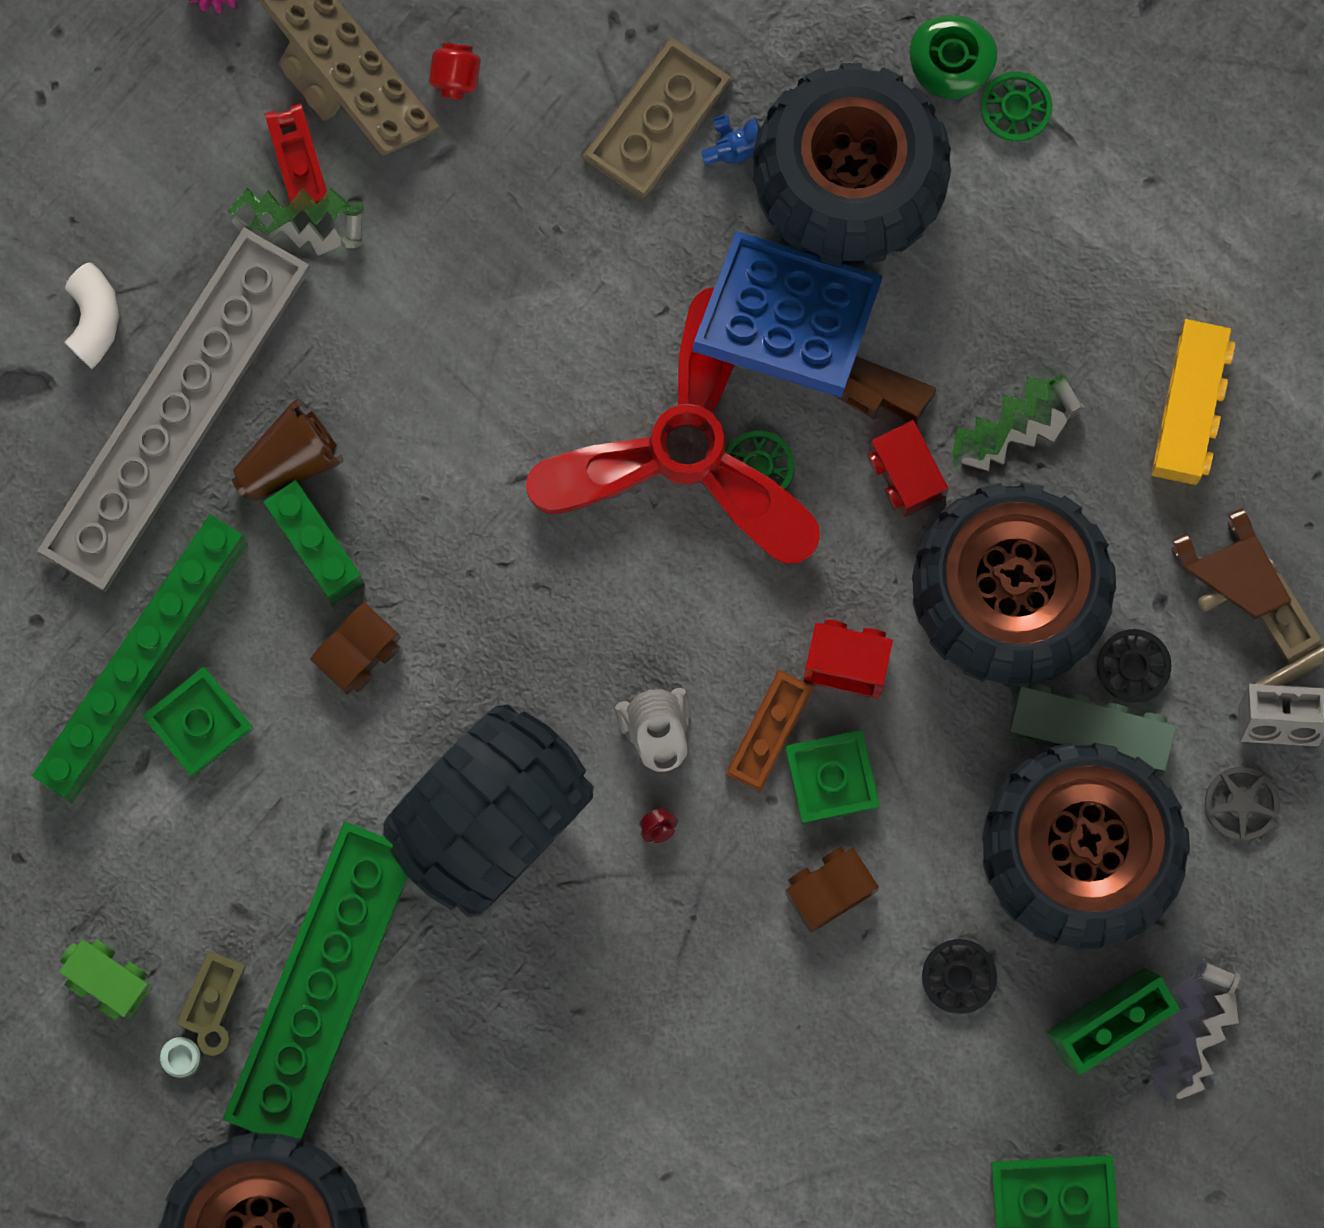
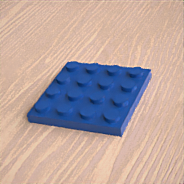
[692,231,883,398]

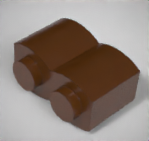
[310,602,401,694]
[785,847,879,933]

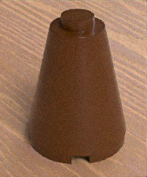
[232,398,344,500]

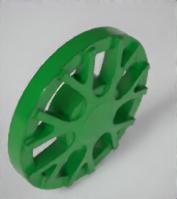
[980,72,1052,142]
[725,430,795,490]

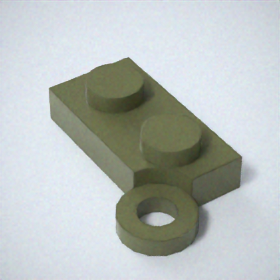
[176,950,246,1056]

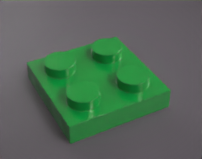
[142,667,254,778]
[785,730,880,825]

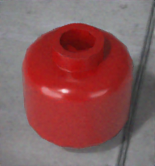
[429,43,481,100]

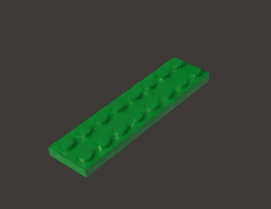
[222,821,408,1140]

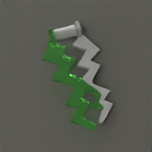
[228,188,364,256]
[953,374,1085,472]

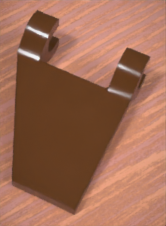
[1172,508,1291,619]

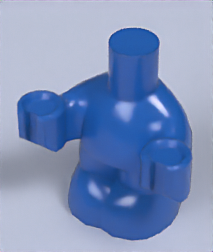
[701,115,761,166]

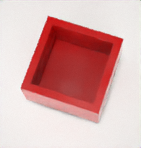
[803,619,894,699]

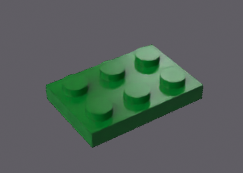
[991,1155,1119,1228]

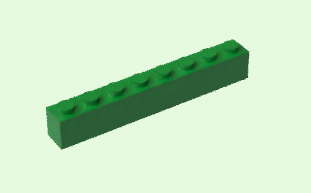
[32,514,248,804]

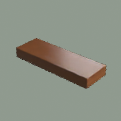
[725,670,814,793]

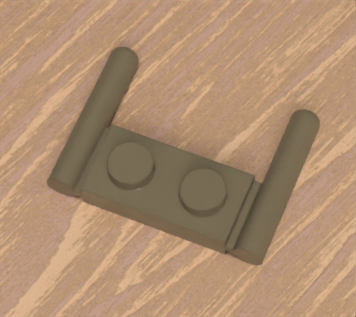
[1198,558,1324,686]

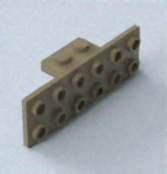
[258,0,439,155]

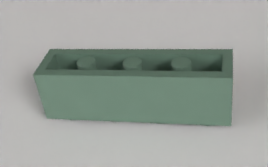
[1007,683,1176,777]

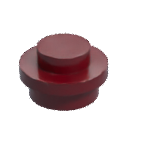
[639,808,678,844]

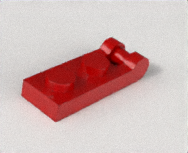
[264,103,330,213]

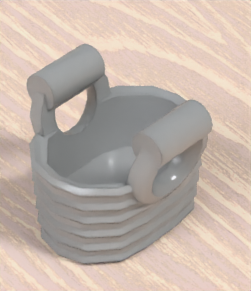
[615,688,691,772]

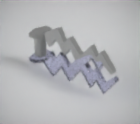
[1150,959,1240,1099]

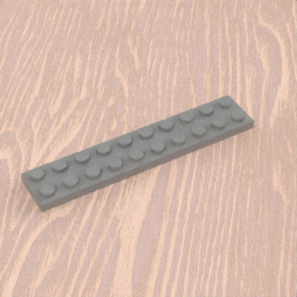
[37,228,311,593]

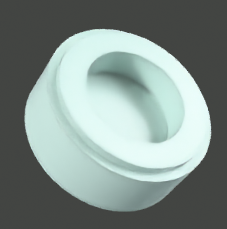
[160,1037,202,1078]

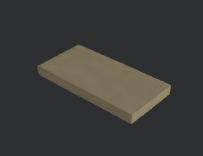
[582,36,733,201]

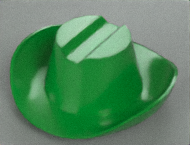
[909,15,997,99]

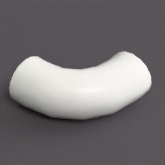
[64,262,119,369]

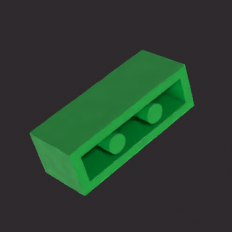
[263,480,365,606]
[1045,967,1180,1075]

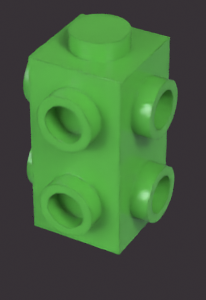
[59,939,153,1021]

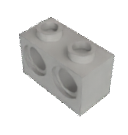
[1238,684,1324,746]

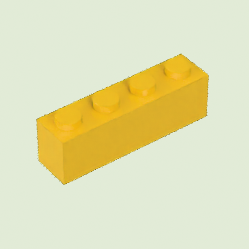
[1151,319,1235,485]

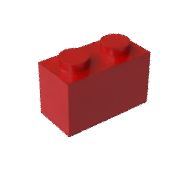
[867,420,949,517]

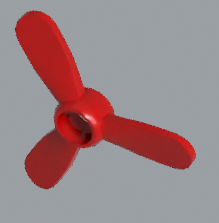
[526,287,820,565]

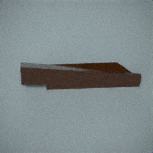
[833,356,936,424]

